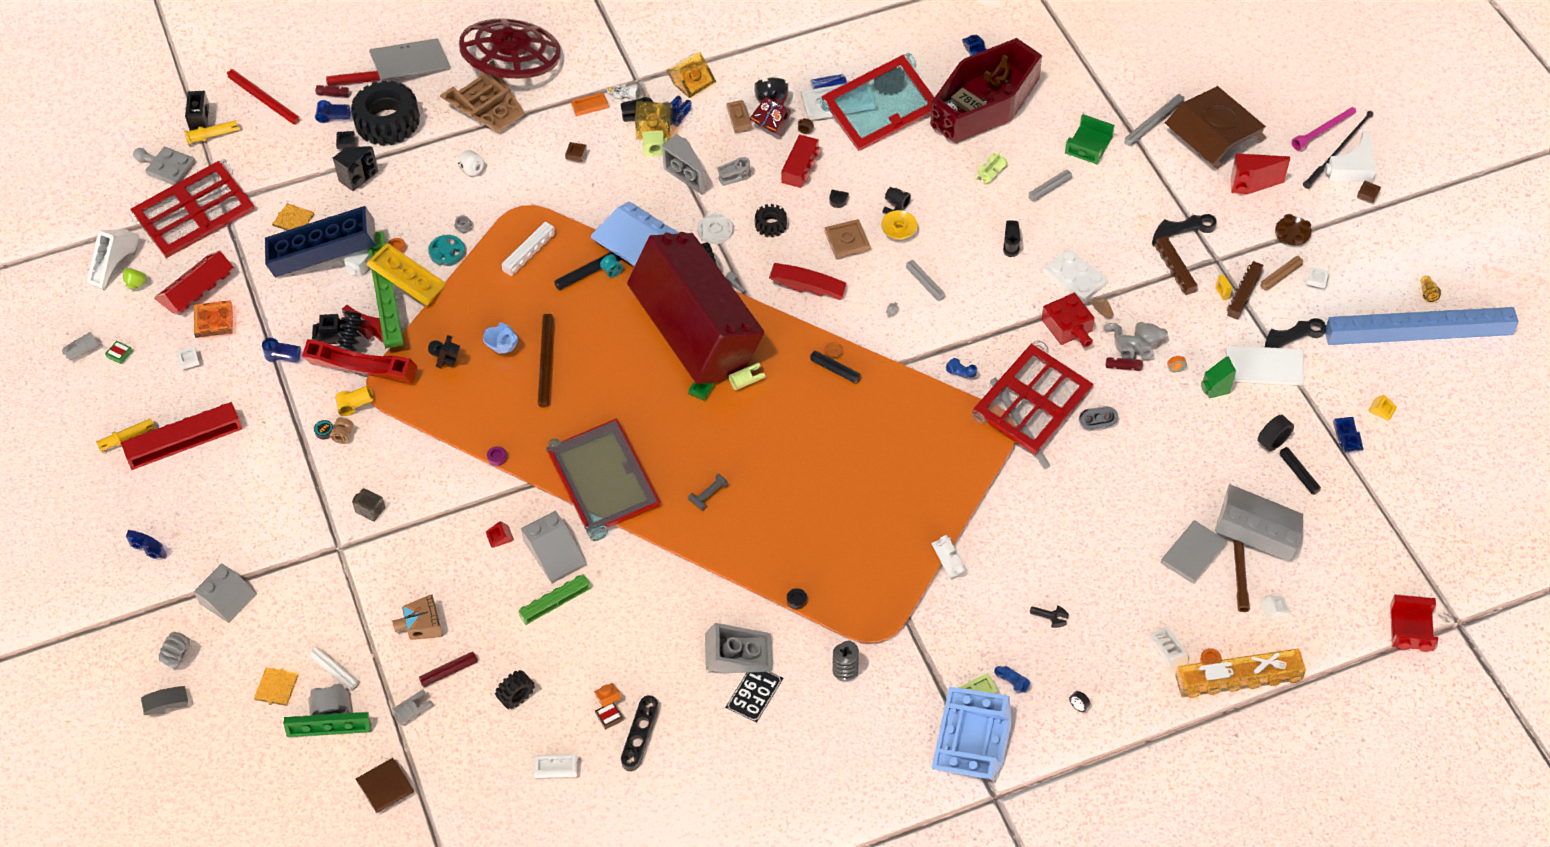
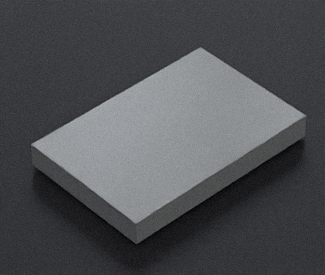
[1160,520,1228,584]

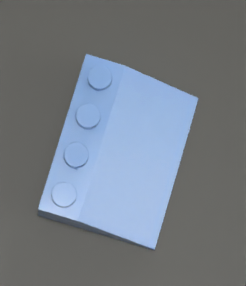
[591,201,679,266]

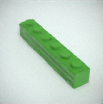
[518,574,591,625]

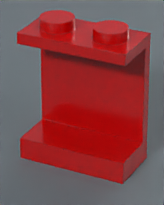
[1390,594,1438,652]

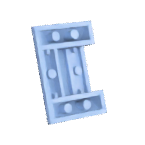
[931,686,1012,779]

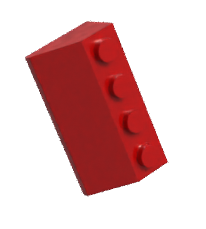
[154,250,234,313]

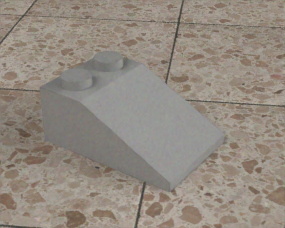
[662,134,705,195]
[521,510,587,583]
[705,623,772,673]

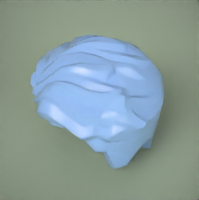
[483,323,518,354]

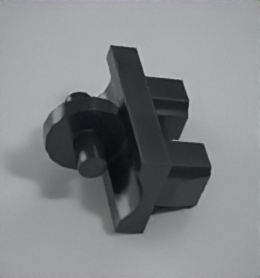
[428,335,460,369]

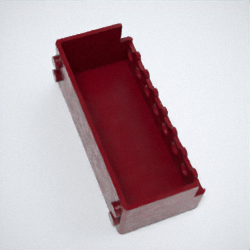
[627,232,764,384]

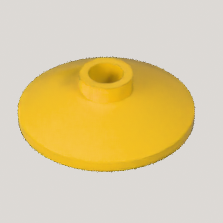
[881,210,917,239]

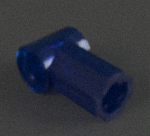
[315,100,351,123]
[262,338,301,363]

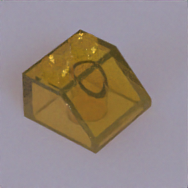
[666,52,717,98]
[635,101,673,141]

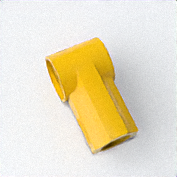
[335,385,375,416]

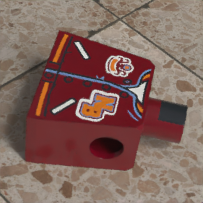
[749,92,791,137]

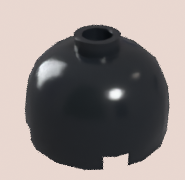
[754,77,789,103]

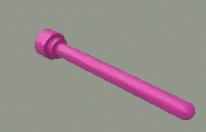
[1291,107,1356,151]

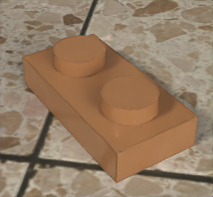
[726,100,751,132]

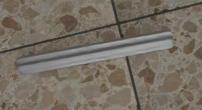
[1124,94,1185,146]

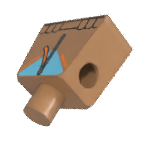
[392,594,443,640]

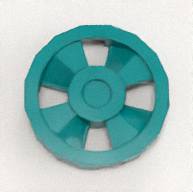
[428,234,465,266]

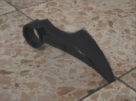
[1152,214,1217,246]
[1265,318,1326,348]

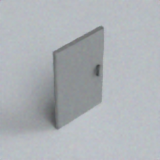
[369,38,451,80]

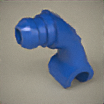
[946,358,978,378]
[994,666,1030,693]

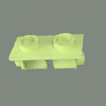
[975,150,1007,183]

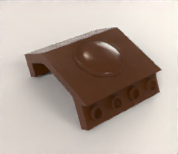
[1164,86,1266,169]

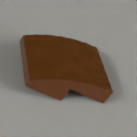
[355,757,414,814]

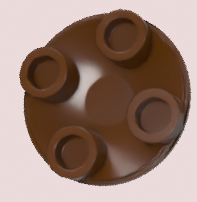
[1275,214,1312,246]

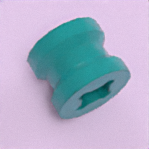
[600,254,623,278]

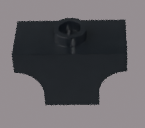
[312,314,346,343]

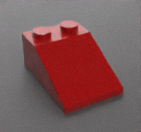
[1231,153,1290,194]

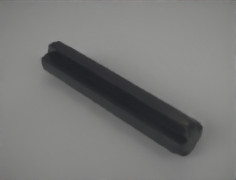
[810,350,861,383]
[1279,447,1321,495]

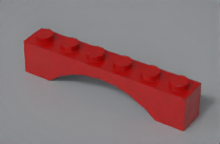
[302,339,418,384]

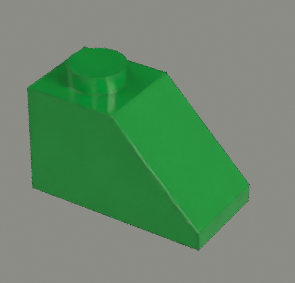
[1201,356,1236,399]

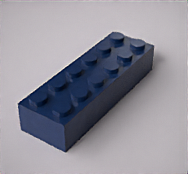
[265,206,376,278]

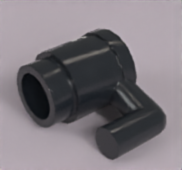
[882,187,911,214]

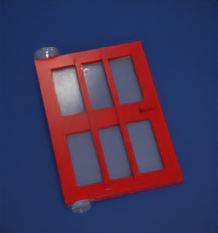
[129,159,255,258]
[972,340,1094,455]

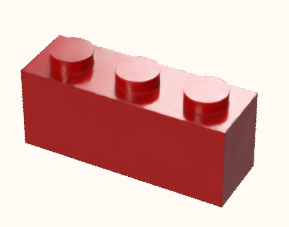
[781,134,821,188]

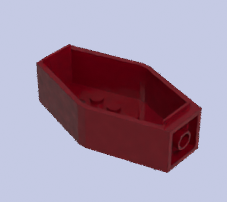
[930,38,1042,143]

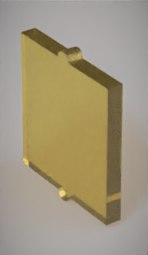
[272,203,315,231]
[254,667,299,706]

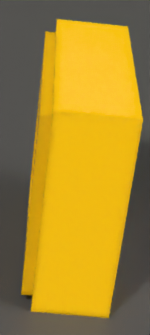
[1215,274,1233,301]

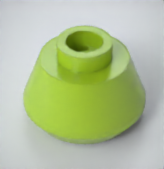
[123,268,148,289]

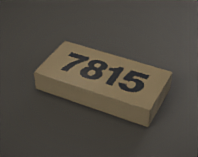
[951,88,987,111]

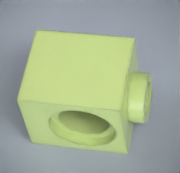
[642,130,667,156]

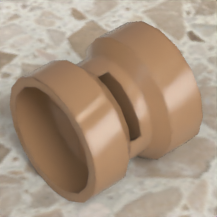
[330,417,354,444]

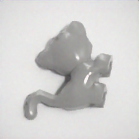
[1103,322,1168,359]

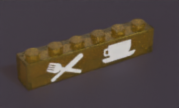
[1175,648,1306,698]

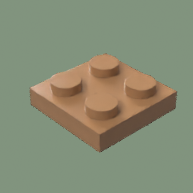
[824,219,870,258]

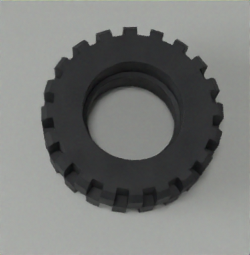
[351,80,420,146]

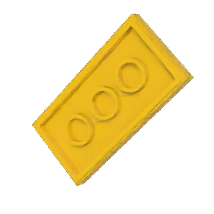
[367,243,446,306]

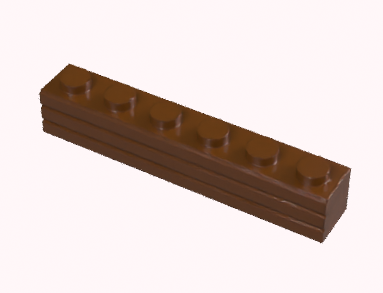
[1155,236,1198,295]
[1226,261,1264,320]

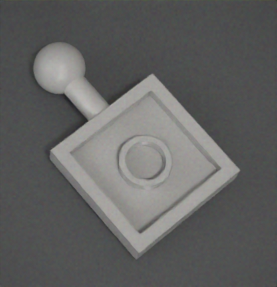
[133,146,195,185]

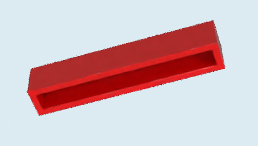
[120,402,242,470]

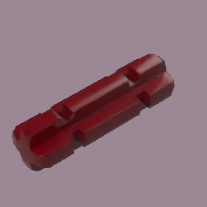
[315,85,349,97]
[1105,357,1143,371]

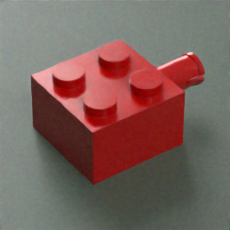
[1041,292,1095,348]

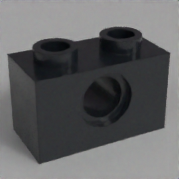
[185,90,210,131]

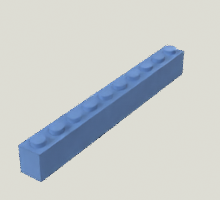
[1325,307,1519,345]

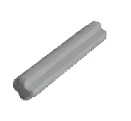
[1028,169,1072,201]
[906,260,945,301]

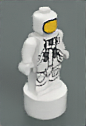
[607,84,640,100]

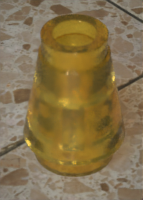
[1420,275,1441,302]

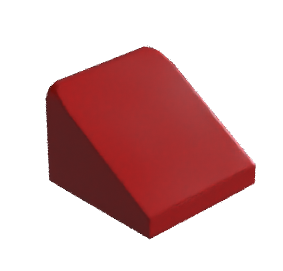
[485,521,514,548]

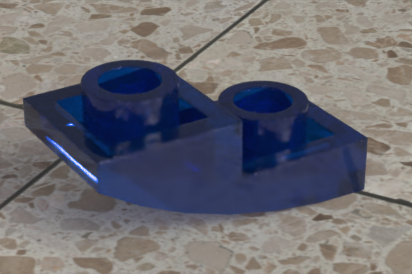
[962,35,987,56]
[1333,417,1364,453]
[126,530,167,559]

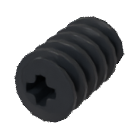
[335,310,366,351]

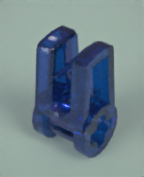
[661,95,692,127]

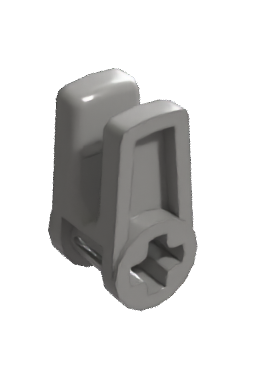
[718,157,751,186]

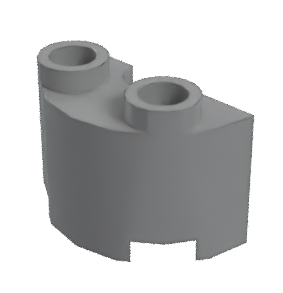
[308,684,352,715]

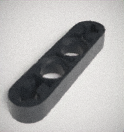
[621,695,659,772]

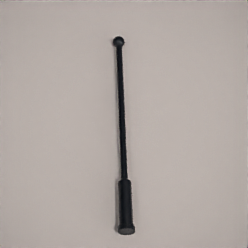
[1303,110,1374,189]

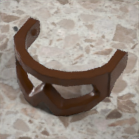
[984,55,1009,86]

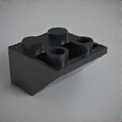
[333,146,378,191]

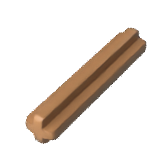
[1260,256,1303,290]

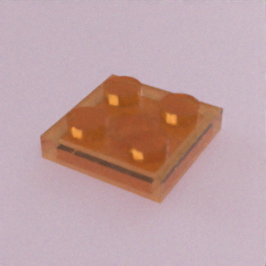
[194,300,233,338]

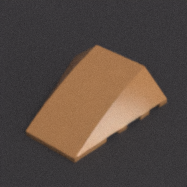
[440,60,525,133]

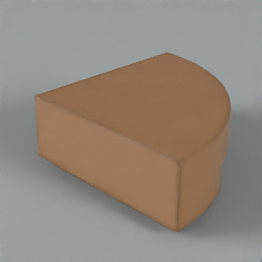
[1091,299,1114,318]

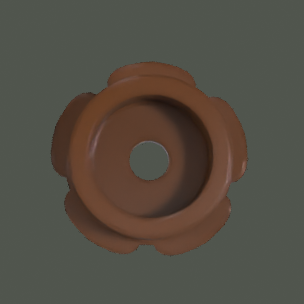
[798,118,814,134]

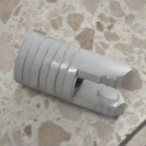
[62,332,99,360]
[391,689,433,725]

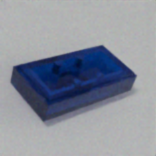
[810,74,847,89]

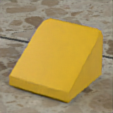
[1368,394,1397,421]

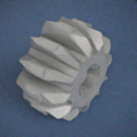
[158,632,190,668]

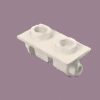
[931,535,966,579]

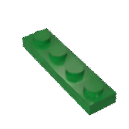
[283,712,371,737]

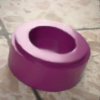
[487,446,507,466]

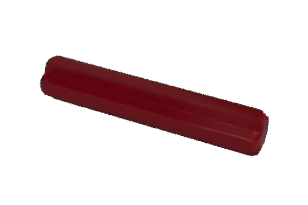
[419,652,478,687]

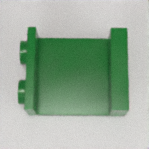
[1065,114,1115,165]

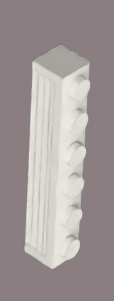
[502,222,555,276]

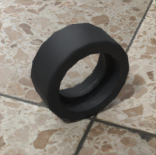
[1257,414,1294,452]

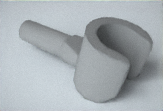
[725,271,746,294]

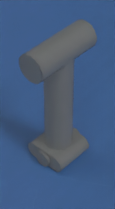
[688,473,728,511]

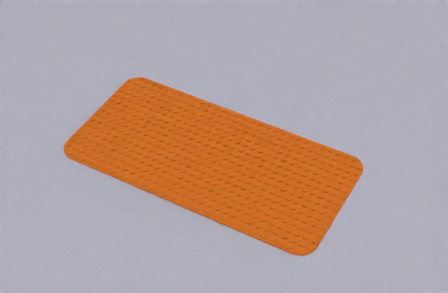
[366,205,1015,643]

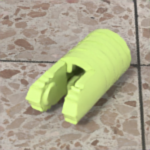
[729,363,766,390]

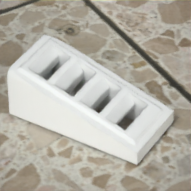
[1149,627,1188,671]

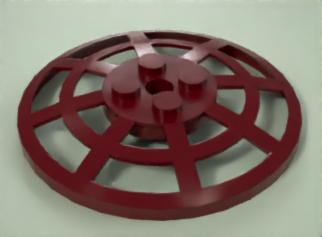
[459,18,561,79]

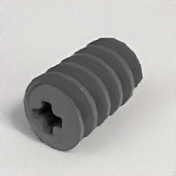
[832,640,859,681]

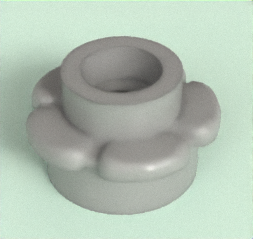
[454,215,472,232]

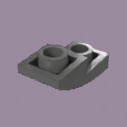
[141,686,188,715]

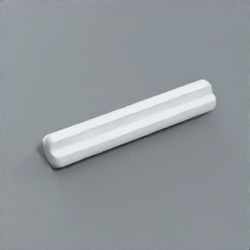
[310,647,358,690]

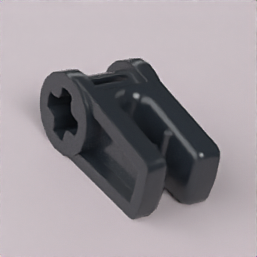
[620,97,655,122]
[1003,220,1021,257]

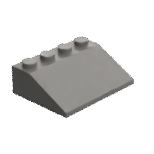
[1214,484,1303,561]

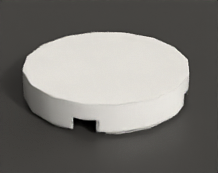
[697,213,733,244]

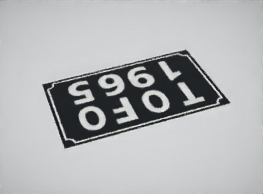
[725,672,784,723]

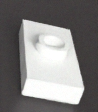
[534,754,578,778]

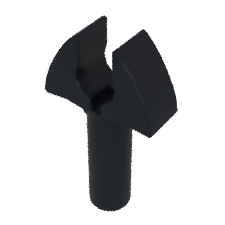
[1030,605,1069,628]

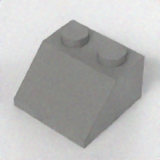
[194,563,256,623]

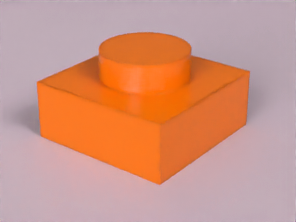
[594,683,622,707]

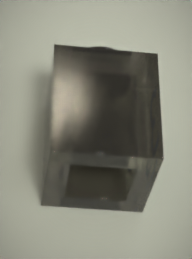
[352,488,386,522]

